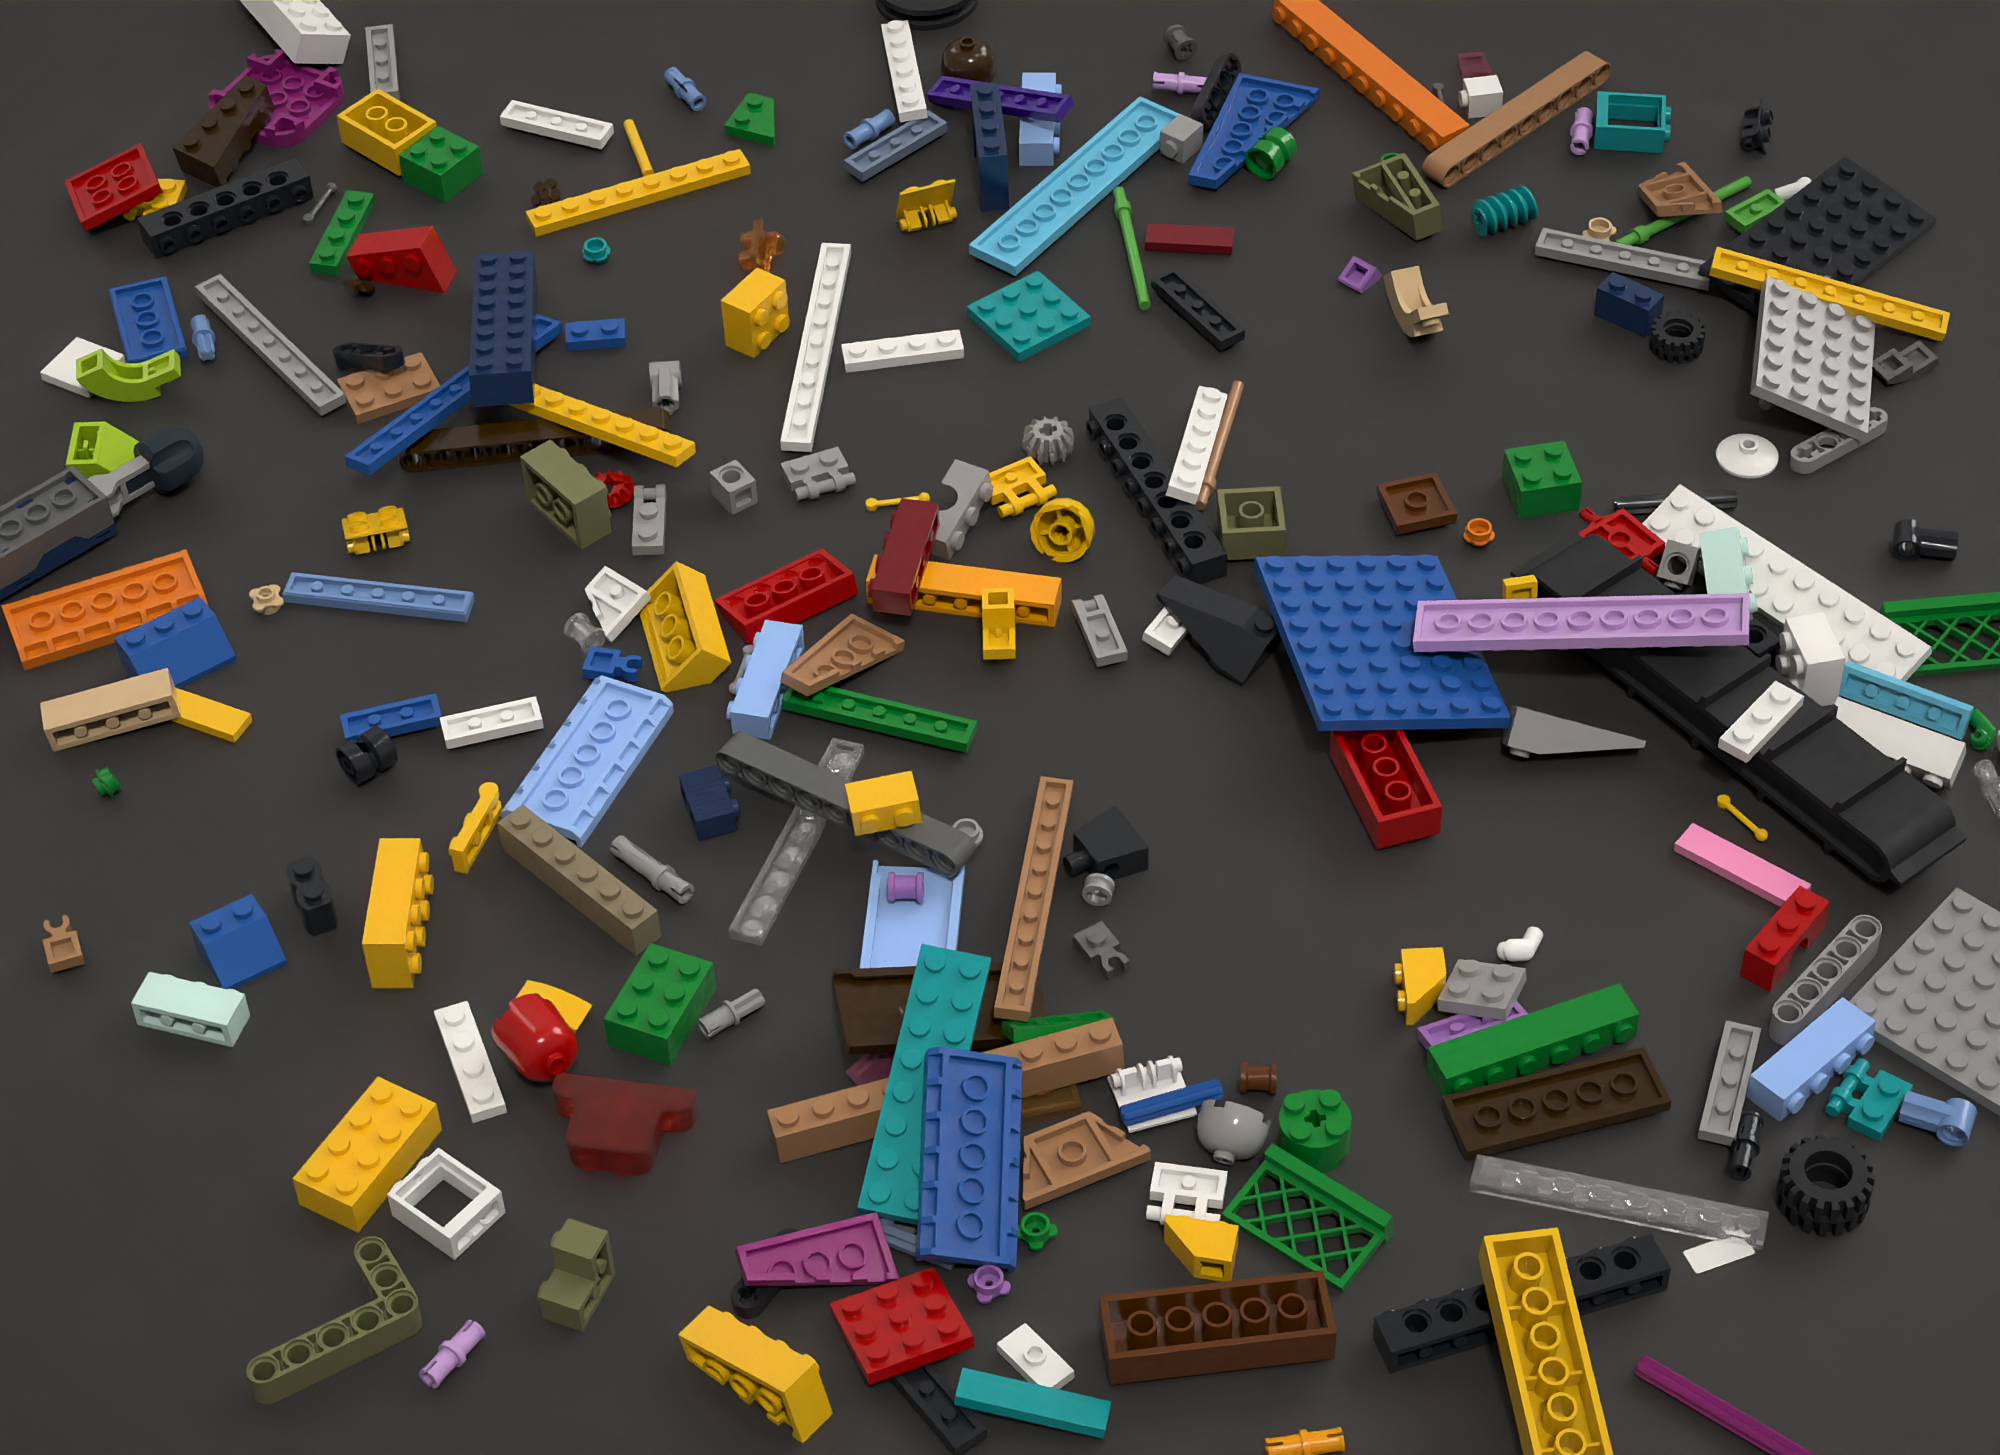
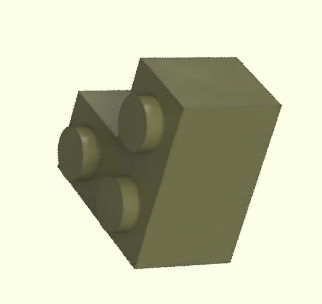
[537,1218,616,1332]

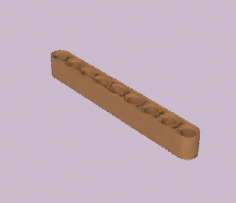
[1422,51,1611,188]

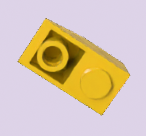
[1394,947,1446,1026]
[1164,1214,1239,1282]

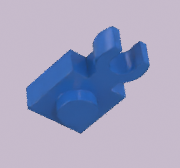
[582,646,643,682]

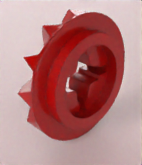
[595,469,634,508]

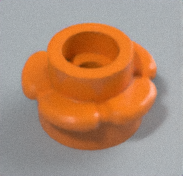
[1463,518,1495,547]

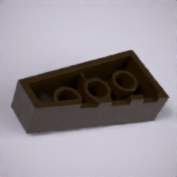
[172,75,275,188]

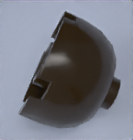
[941,36,996,83]

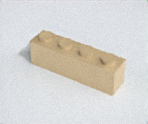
[40,668,181,752]

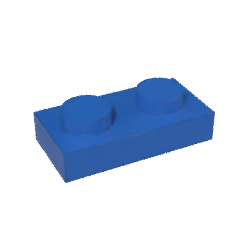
[565,318,626,351]

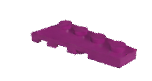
[735,1212,899,1286]

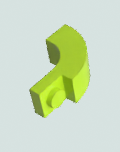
[76,348,181,402]

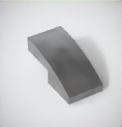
[1872,341,1939,385]

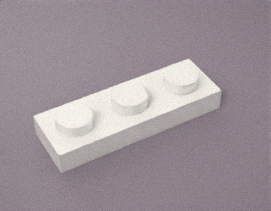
[1718,681,1804,763]
[440,696,544,749]

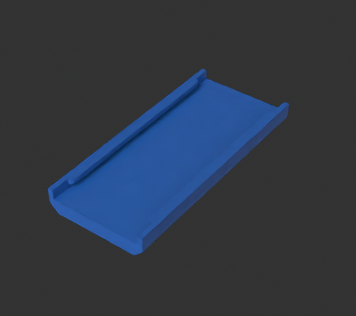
[916,1047,1023,1273]

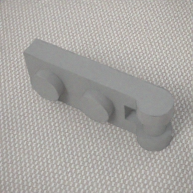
[632,484,667,556]
[1071,594,1128,667]

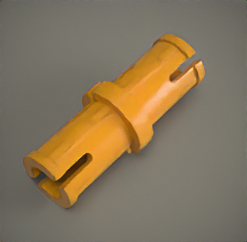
[1264,1427,1345,1455]

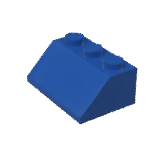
[114,597,237,689]

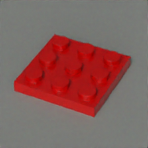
[64,143,163,231]
[829,1267,975,1385]

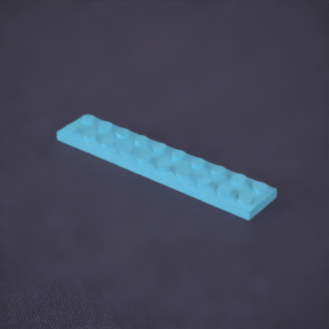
[969,96,1179,276]

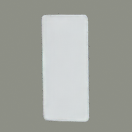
[1683,1231,1755,1274]

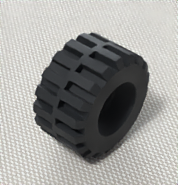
[1776,1135,1875,1236]

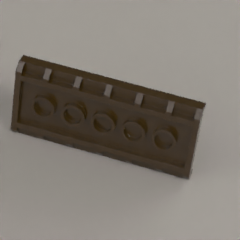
[831,962,1048,1055]

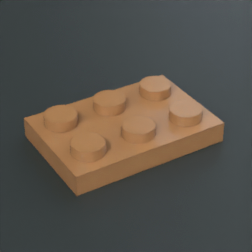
[337,352,440,424]

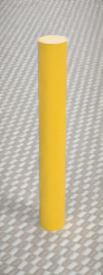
[623,119,654,177]

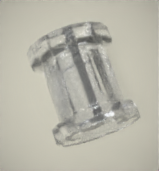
[564,613,606,654]

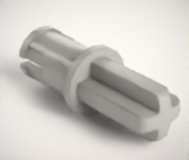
[697,989,765,1039]

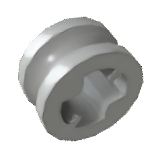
[1082,873,1115,906]

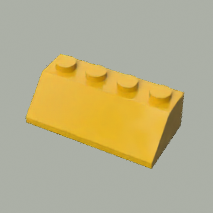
[639,561,731,692]

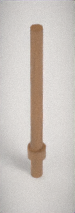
[1195,381,1244,510]

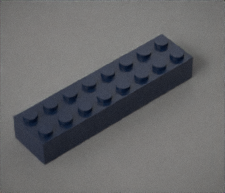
[469,250,537,407]

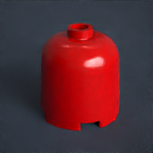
[491,993,579,1082]

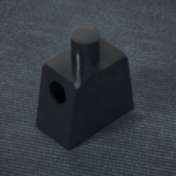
[1063,805,1149,880]

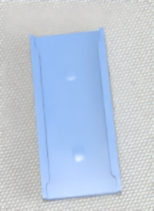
[501,675,674,848]
[860,860,965,968]

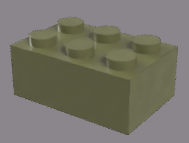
[520,440,612,550]

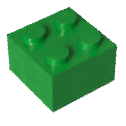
[399,126,483,202]
[1502,440,1582,519]

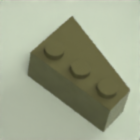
[1352,153,1443,241]

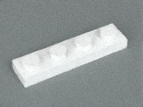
[500,100,614,149]
[841,329,964,373]
[434,1001,507,1123]

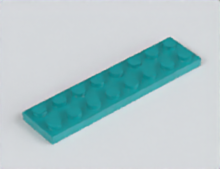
[857,944,991,1225]

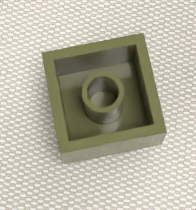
[1217,486,1286,560]

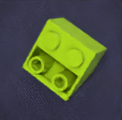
[66,421,139,479]

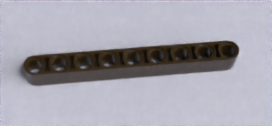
[399,407,672,472]

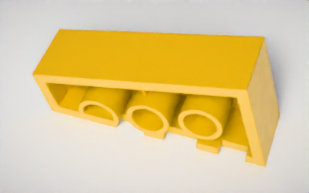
[678,1305,833,1444]

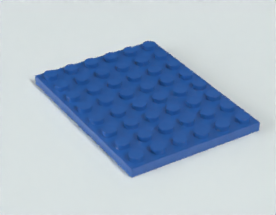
[1253,554,1511,731]

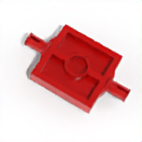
[1578,507,1666,578]

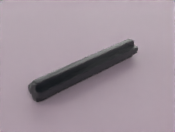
[1613,489,1738,515]

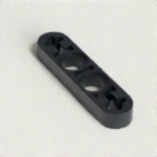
[1191,53,1242,131]

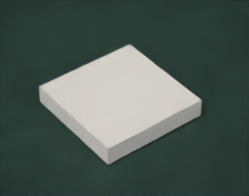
[40,337,126,398]

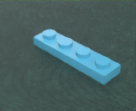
[1839,661,1974,740]

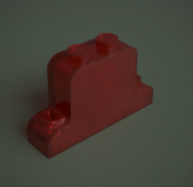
[553,1073,699,1175]

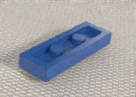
[339,693,442,742]

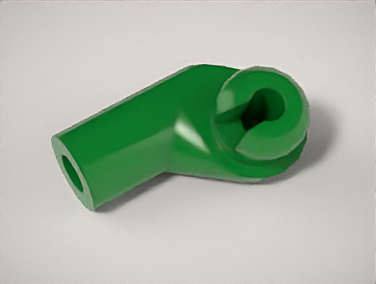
[1969,709,1997,750]

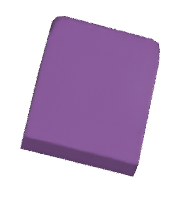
[1337,256,1382,294]

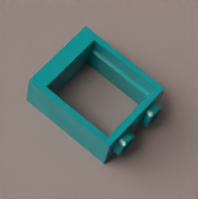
[1594,91,1671,153]

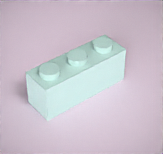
[1699,526,1758,620]
[131,972,250,1047]

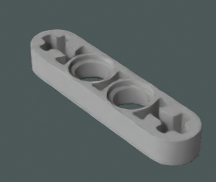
[1789,407,1888,474]

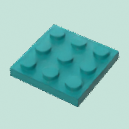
[967,271,1091,362]

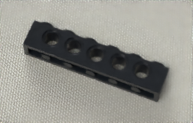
[137,158,314,259]

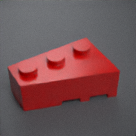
[346,225,457,293]

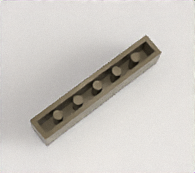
[497,804,661,956]

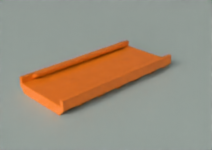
[1,549,209,671]

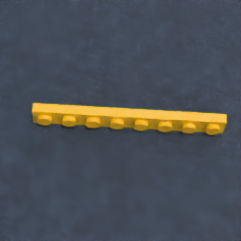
[525,149,751,237]
[1709,247,1950,342]
[509,384,696,467]

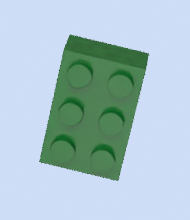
[604,943,717,1066]

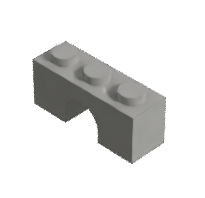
[931,459,993,560]

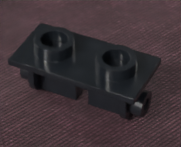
[1740,97,1774,155]

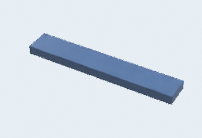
[282,572,475,622]

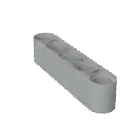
[1768,915,1882,1045]

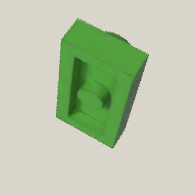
[1724,189,1785,234]

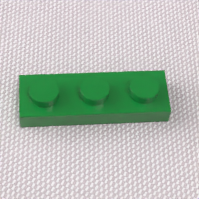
[1002,1010,1115,1043]

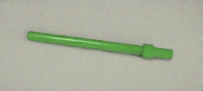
[1614,176,1752,246]
[1113,187,1151,310]

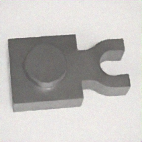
[1073,921,1130,981]

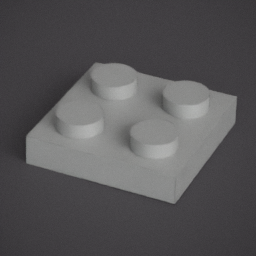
[1437,959,1527,1021]

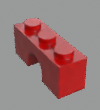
[1740,885,1830,992]

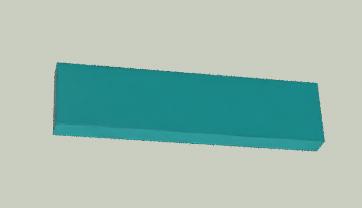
[954,1367,1111,1439]

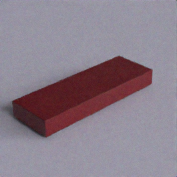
[1145,223,1234,255]

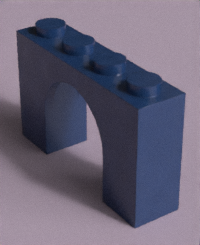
[970,83,1009,211]

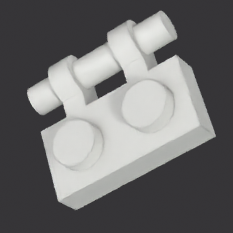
[1146,1162,1228,1226]

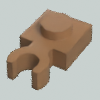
[42,915,85,973]

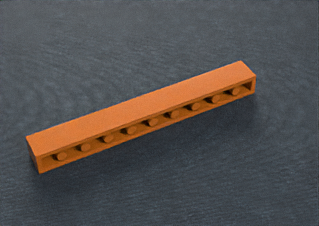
[1272,0,1470,152]

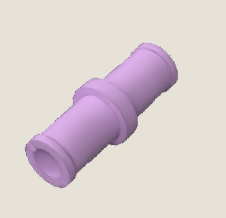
[1152,72,1207,95]
[1570,107,1593,155]
[419,1320,486,1389]

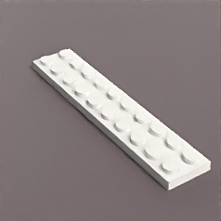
[1642,484,1932,682]

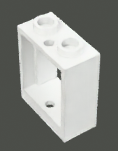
[387,1148,506,1260]

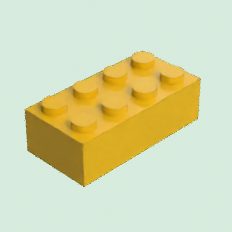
[362,838,434,988]
[292,1077,442,1233]

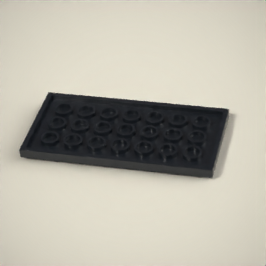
[1698,157,1937,316]

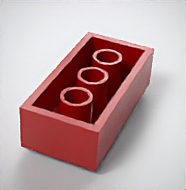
[1329,730,1442,849]

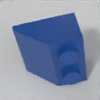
[189,894,287,990]

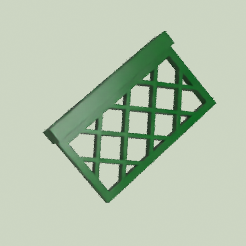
[1879,592,2000,677]
[1222,1143,1395,1293]

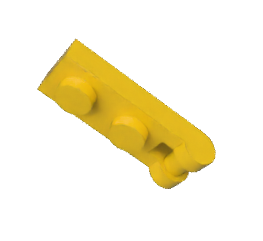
[449,782,502,874]

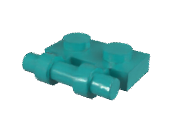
[1825,1058,1913,1142]

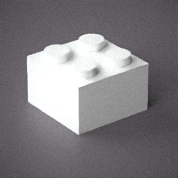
[1775,612,1846,706]

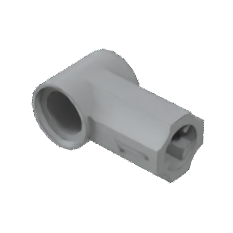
[649,360,682,415]

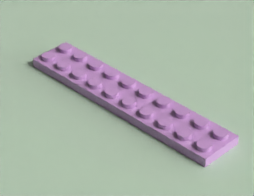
[1413,593,1750,653]

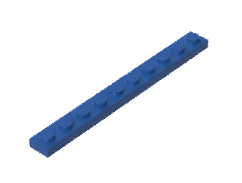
[345,314,562,475]

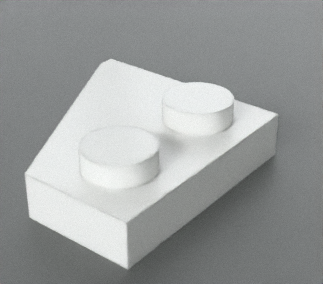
[585,566,651,643]

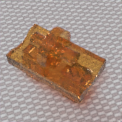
[738,218,786,273]

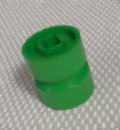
[1245,127,1297,180]

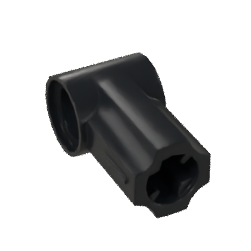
[1893,519,1959,561]

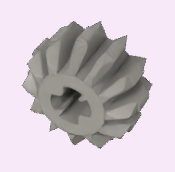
[1022,416,1074,466]

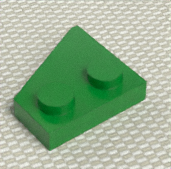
[724,93,775,146]

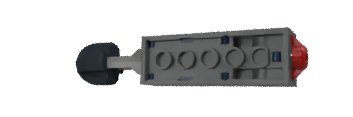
[0,426,204,600]

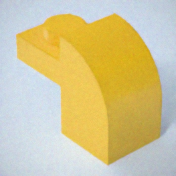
[982,588,1016,660]

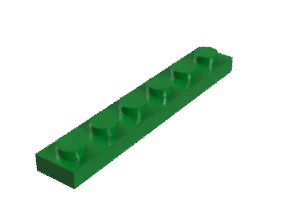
[781,686,978,753]

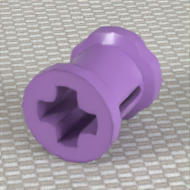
[887,872,924,903]

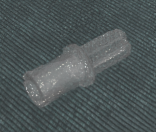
[1972,760,2000,818]

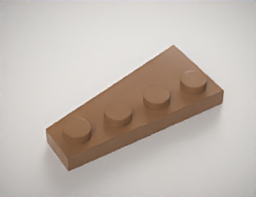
[780,613,905,696]

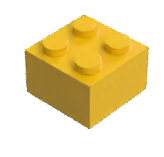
[721,268,790,358]

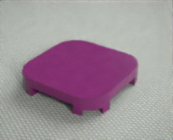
[209,49,345,148]

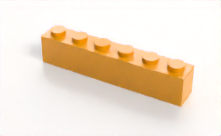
[866,554,1062,627]

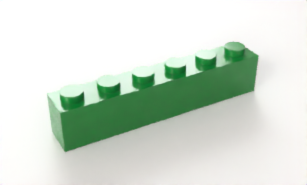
[1426,983,1640,1096]

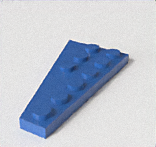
[1188,73,1320,189]

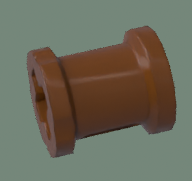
[1240,1061,1277,1095]

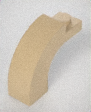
[1383,265,1449,337]

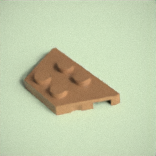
[1638,162,1723,217]
[1022,1111,1151,1210]

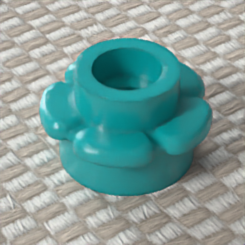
[582,237,611,264]

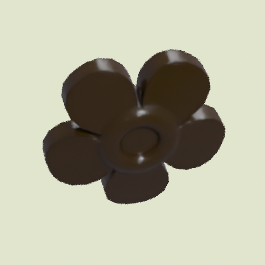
[531,178,562,207]
[341,279,375,297]

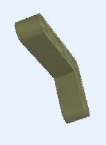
[246,1236,423,1404]

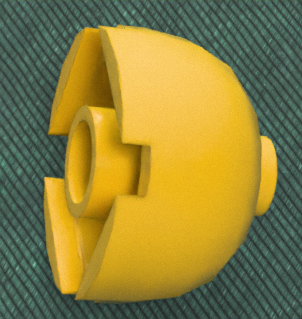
[1030,498,1095,562]

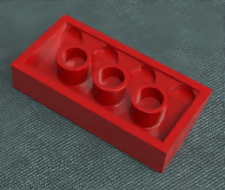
[714,548,858,645]

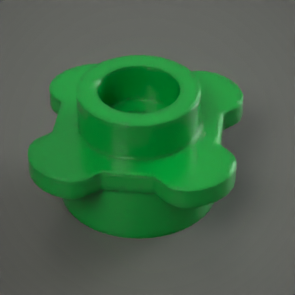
[1017,1212,1058,1251]

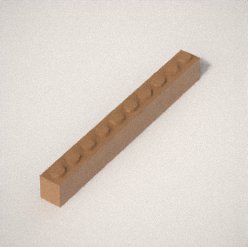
[767,1018,1125,1164]

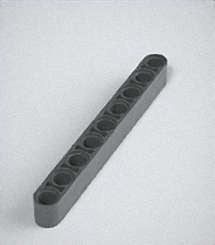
[715,731,977,875]

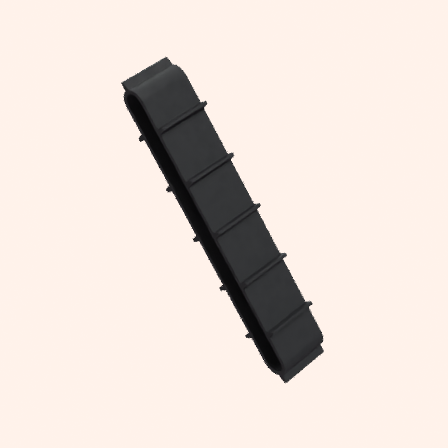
[1510,532,1966,887]

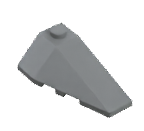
[1502,703,1646,758]

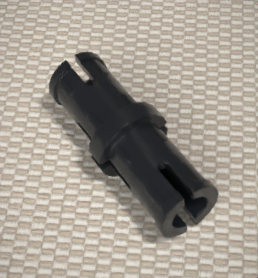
[1728,1111,1764,1181]

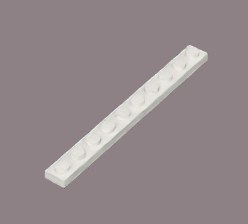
[780,243,851,452]

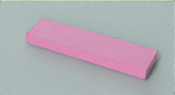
[1674,823,1812,907]

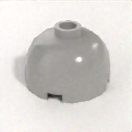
[1196,1100,1271,1165]

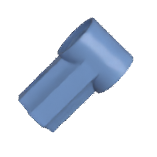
[1898,1091,1977,1147]

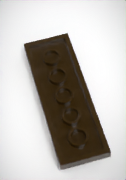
[1441,1047,1672,1160]

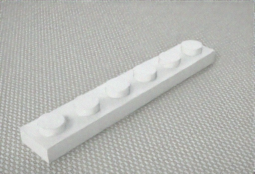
[881,20,928,122]
[1166,385,1228,505]

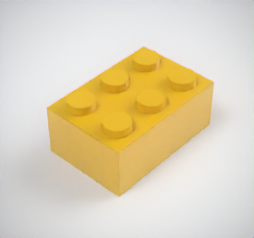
[337,89,437,176]

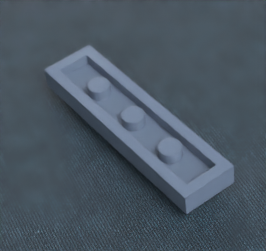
[844,110,948,182]

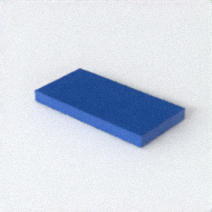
[108,276,188,363]

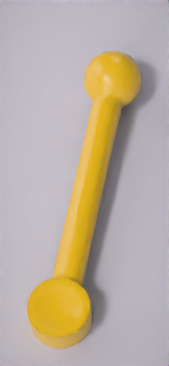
[865,492,930,511]
[1717,794,1768,842]

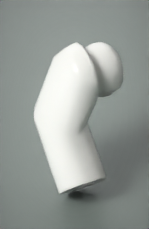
[1774,177,1812,201]
[1497,927,1543,962]

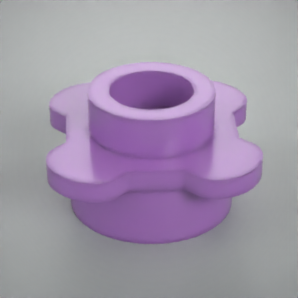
[967,1265,1011,1304]

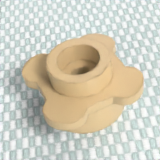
[1582,217,1617,241]
[249,584,284,615]

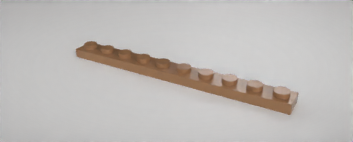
[994,776,1074,1022]

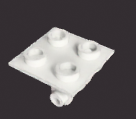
[1107,1055,1197,1133]

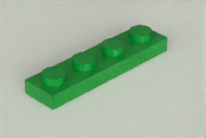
[309,190,376,275]

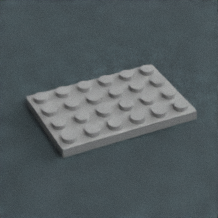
[1750,276,1875,442]

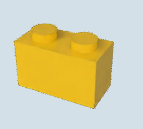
[845,771,922,836]

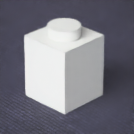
[1458,75,1503,119]

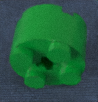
[1278,1089,1352,1173]

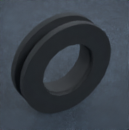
[876,0,978,31]

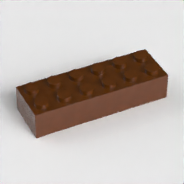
[1099,1270,1337,1385]

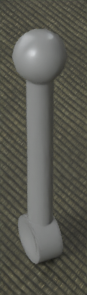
[729,645,754,695]

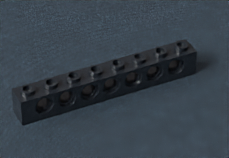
[1086,397,1227,585]
[1373,1233,1671,1374]

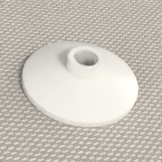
[1716,434,1779,479]

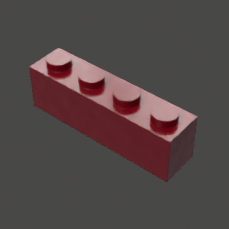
[868,498,940,616]

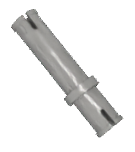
[610,835,694,904]

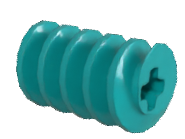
[1471,185,1538,236]

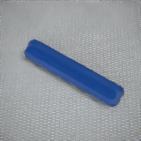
[1119,1079,1223,1126]

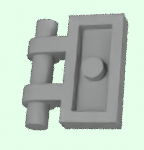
[780,447,856,501]

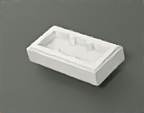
[996,1323,1075,1389]

